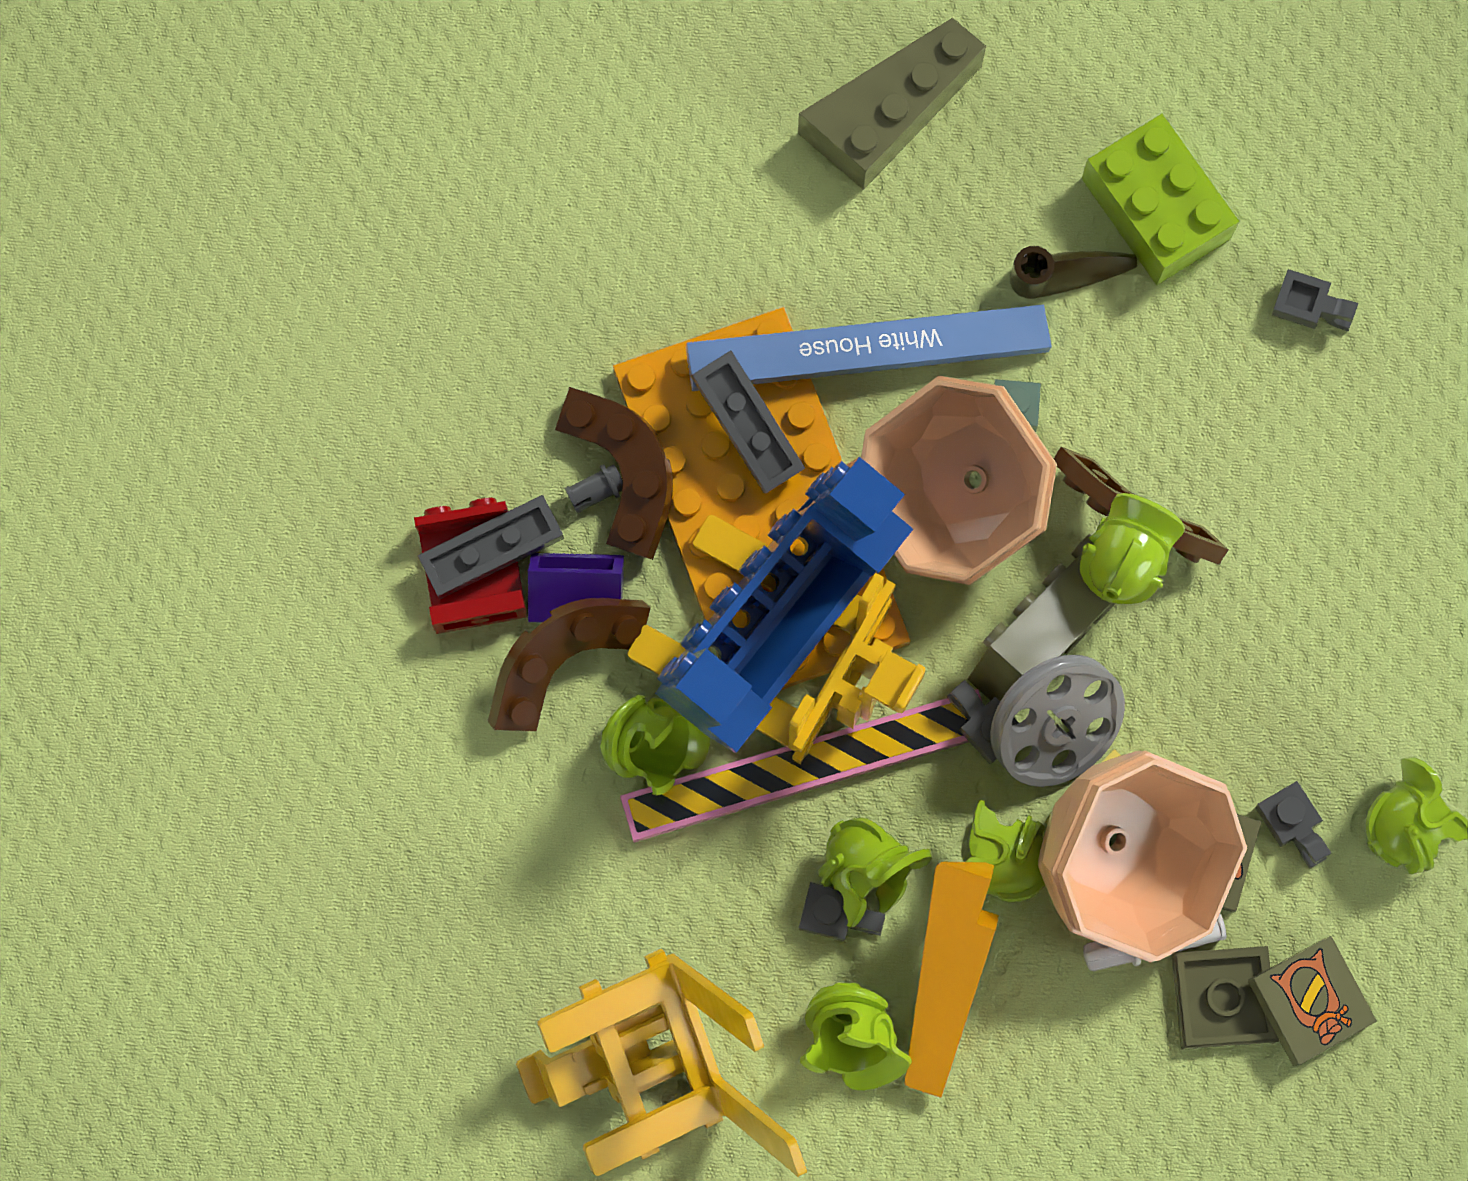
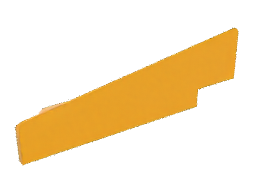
[905,862,999,1098]

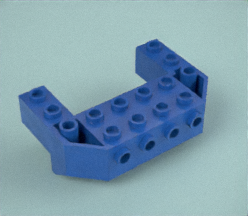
[655,457,913,753]

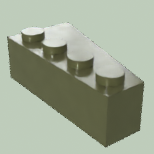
[798,18,986,190]
[967,534,1116,701]

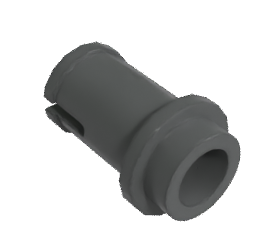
[565,464,623,514]

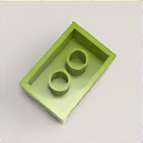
[1081,113,1240,286]

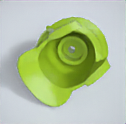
[1080,493,1185,604]
[600,695,710,795]
[1366,757,1468,874]
[966,800,1045,902]
[818,817,932,928]
[800,983,912,1091]

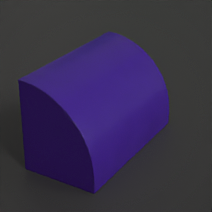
[528,553,624,623]

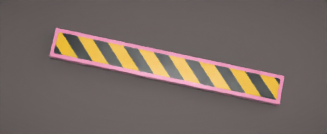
[620,689,982,843]

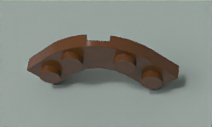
[555,387,673,560]
[1053,447,1229,565]
[487,598,651,731]

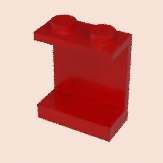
[414,497,527,634]

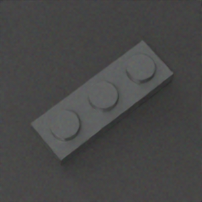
[690,350,805,493]
[418,495,564,600]

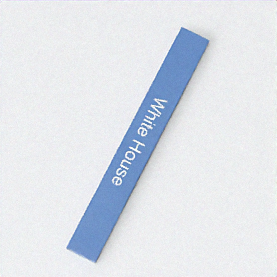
[686,304,1052,391]

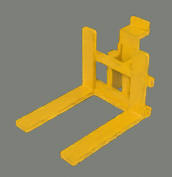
[628,515,926,764]
[516,949,807,1177]

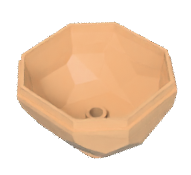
[861,376,1057,585]
[1038,751,1247,963]

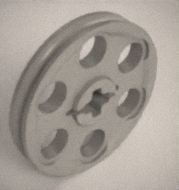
[990,655,1125,787]

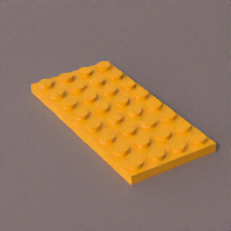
[613,307,911,690]

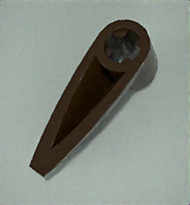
[1010,246,1137,299]

